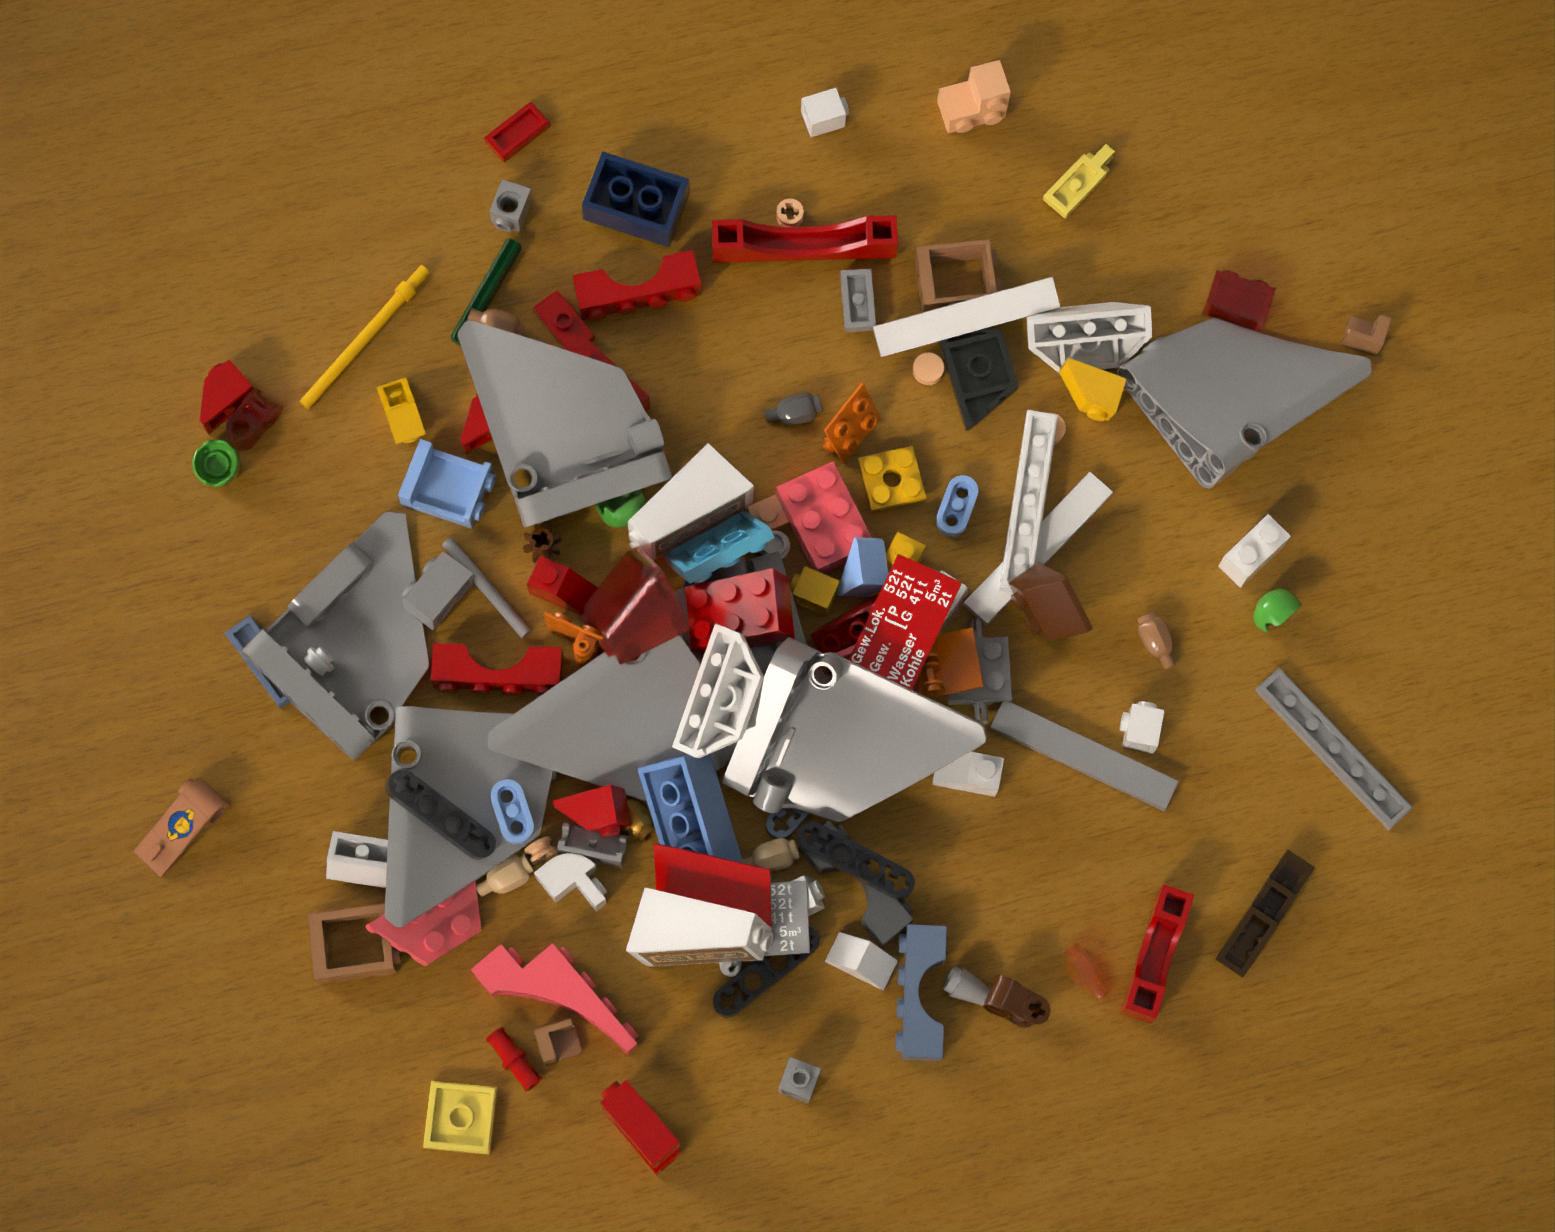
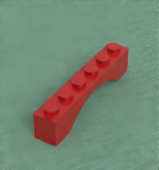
[712,215,898,263]

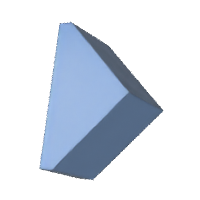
[837,537,888,598]

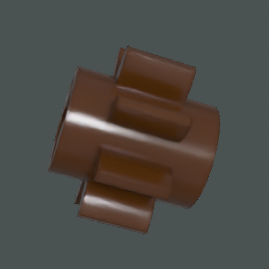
[523,524,562,563]

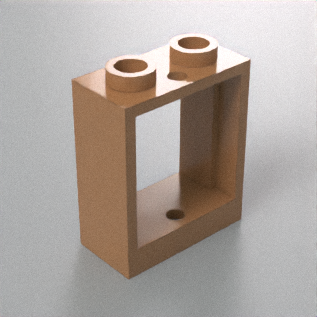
[914,240,1002,313]
[308,904,402,984]

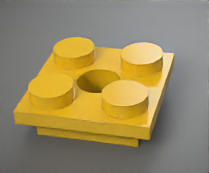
[858,446,926,512]

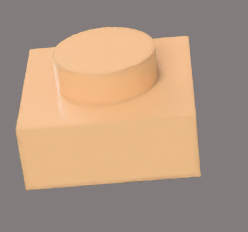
[747,494,789,531]

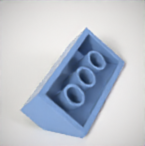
[637,753,743,863]

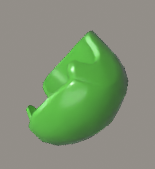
[192,440,241,487]
[596,489,646,528]
[1253,588,1302,632]

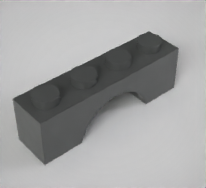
[799,820,913,949]

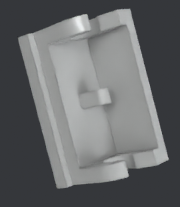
[557,823,629,868]

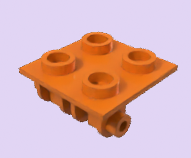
[823,383,880,464]
[544,612,606,668]
[917,627,984,698]

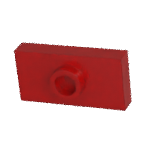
[533,290,595,350]

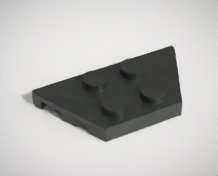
[939,327,1018,431]

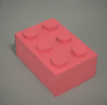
[776,461,872,575]

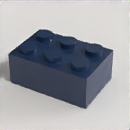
[582,151,690,248]

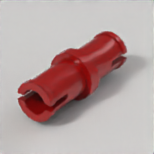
[486,1027,542,1092]

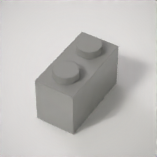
[402,552,473,631]

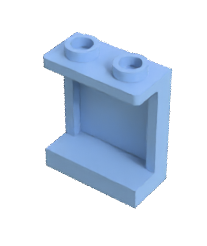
[398,439,496,529]

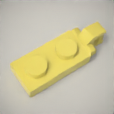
[1043,144,1115,219]

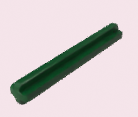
[451,238,521,346]

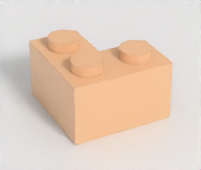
[937,60,1011,133]

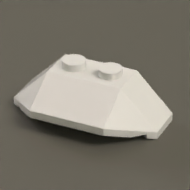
[1027,302,1152,374]
[672,624,764,758]

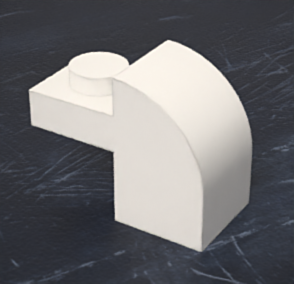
[534,853,607,912]

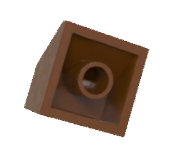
[1008,562,1093,642]

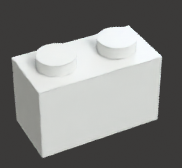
[1218,514,1291,588]
[326,831,388,888]

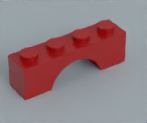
[572,250,701,321]
[431,643,563,696]
[1120,884,1194,1024]

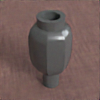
[765,392,823,425]

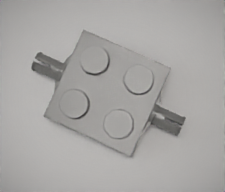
[947,618,1012,725]

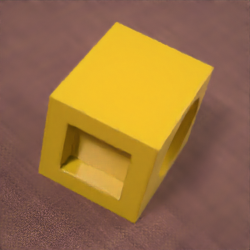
[790,566,840,617]

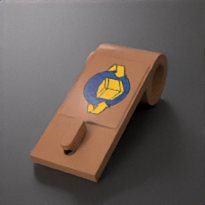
[133,778,229,877]

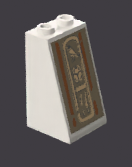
[628,444,754,561]
[626,888,773,967]

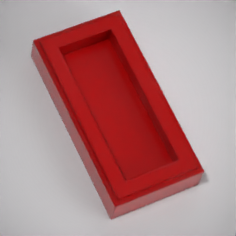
[484,101,551,163]

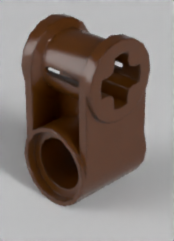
[983,975,1051,1028]

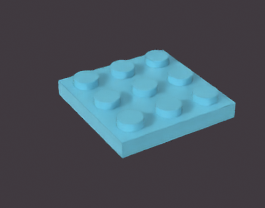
[662,510,774,584]

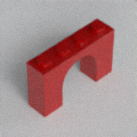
[600,1080,682,1176]

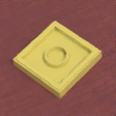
[423,1081,498,1155]

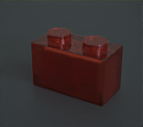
[1202,270,1276,332]

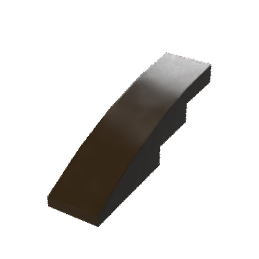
[1216,849,1315,978]

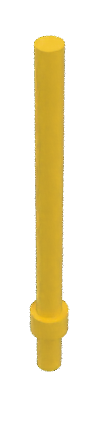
[299,265,430,410]

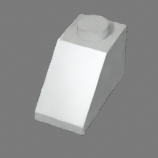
[932,752,1004,797]

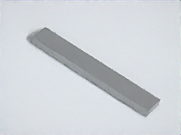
[1255,668,1413,831]
[990,701,1178,811]

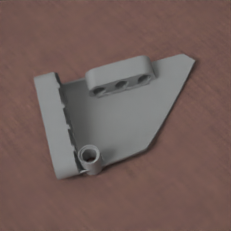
[241,512,430,761]

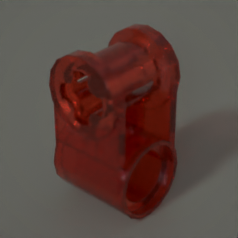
[226,388,283,450]

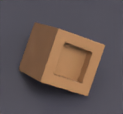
[1341,314,1391,356]
[534,1018,582,1066]

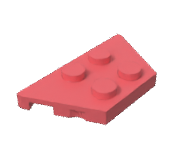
[365,881,482,966]

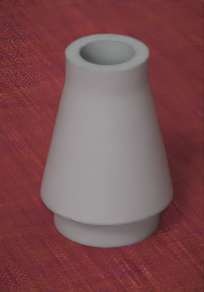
[943,966,990,1006]

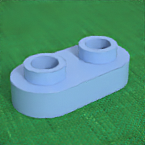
[936,475,978,537]
[490,779,534,844]

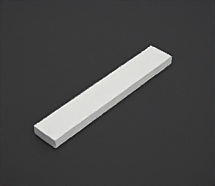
[873,277,1060,357]
[999,410,1058,592]
[963,472,1113,626]

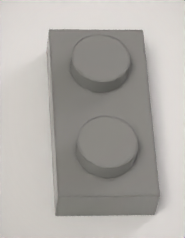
[840,269,876,332]

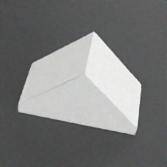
[825,932,898,991]

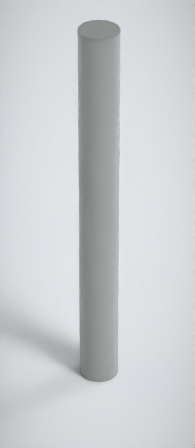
[442,537,532,639]

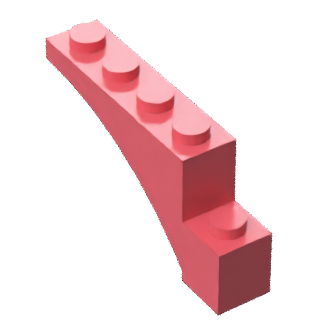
[470,943,638,1056]

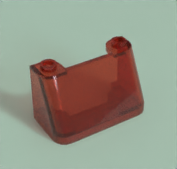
[580,546,690,665]

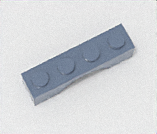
[895,924,947,1062]

